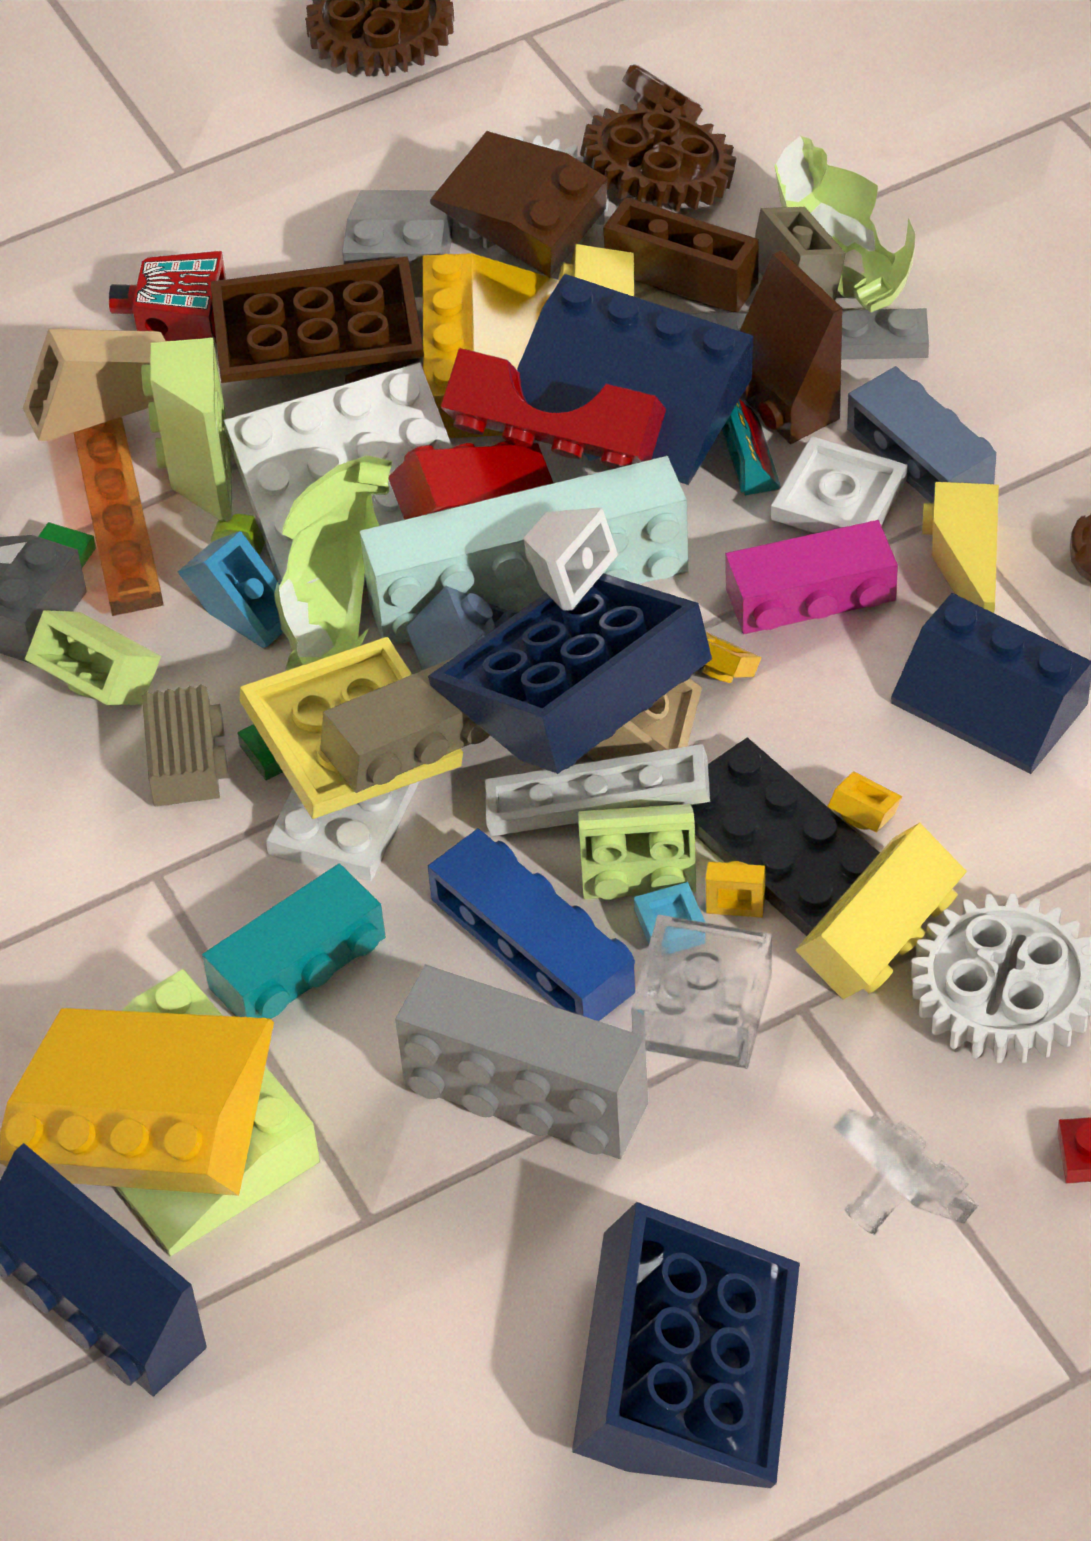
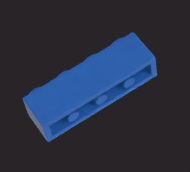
[427,828,635,1021]

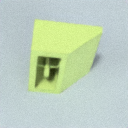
[578,804,696,900]

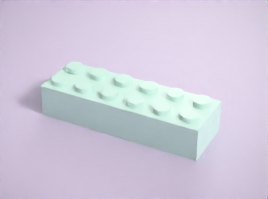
[360,456,689,645]

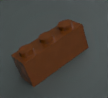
[603,197,759,312]

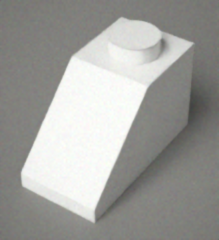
[523,507,618,610]

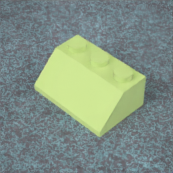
[141,338,232,521]

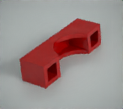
[441,348,666,469]

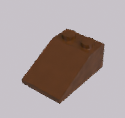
[430,131,608,278]
[740,250,843,445]

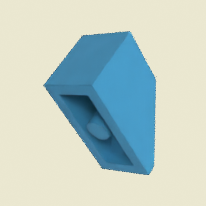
[177,531,283,648]

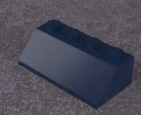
[0,1143,207,1397]

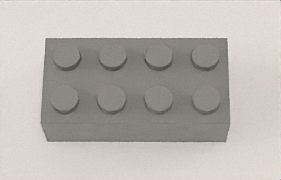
[395,964,648,1159]

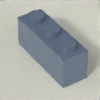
[847,366,997,503]

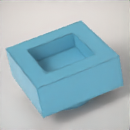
[634,882,707,954]

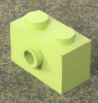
[25,610,161,705]

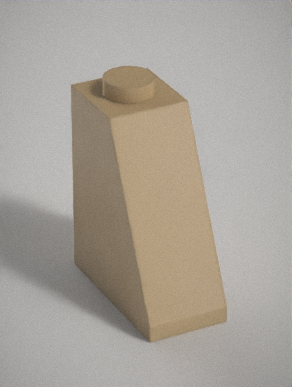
[23,328,166,441]

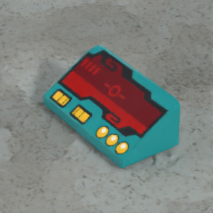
[722,398,780,496]

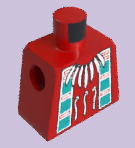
[109,251,226,347]

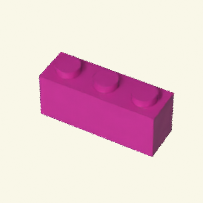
[725,520,898,634]

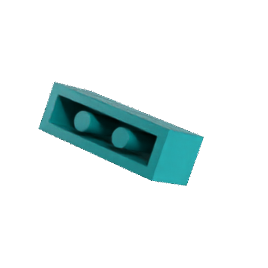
[202,863,386,1019]

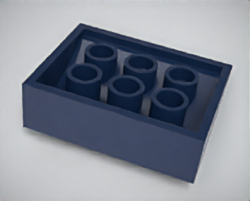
[517,274,753,485]
[428,573,712,774]
[572,1202,800,1488]

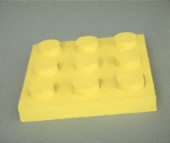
[239,637,463,819]

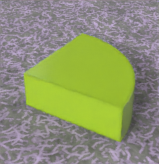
[210,514,265,556]

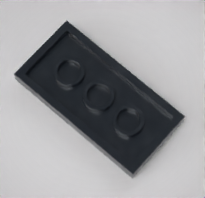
[691,737,880,936]

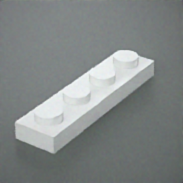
[485,744,710,837]

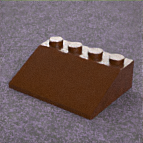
[210,256,424,383]

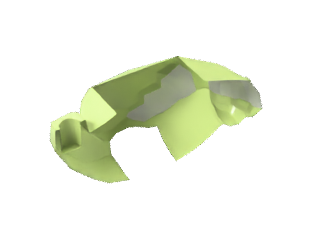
[774,136,915,313]
[274,455,392,671]

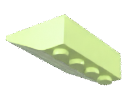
[116,969,320,1257]

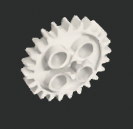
[911,894,1091,1063]

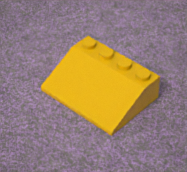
[423,253,559,438]
[0,1008,274,1196]

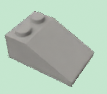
[342,190,454,297]

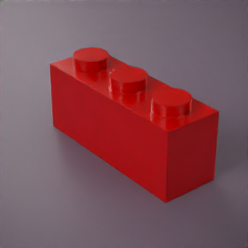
[388,441,554,520]

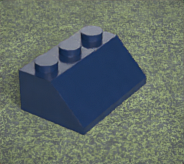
[891,593,1091,774]

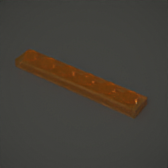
[73,417,164,616]

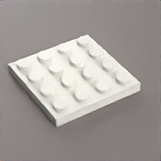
[224,363,453,589]

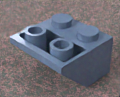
[406,586,518,670]

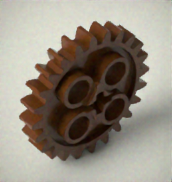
[305,0,455,76]
[580,103,737,212]

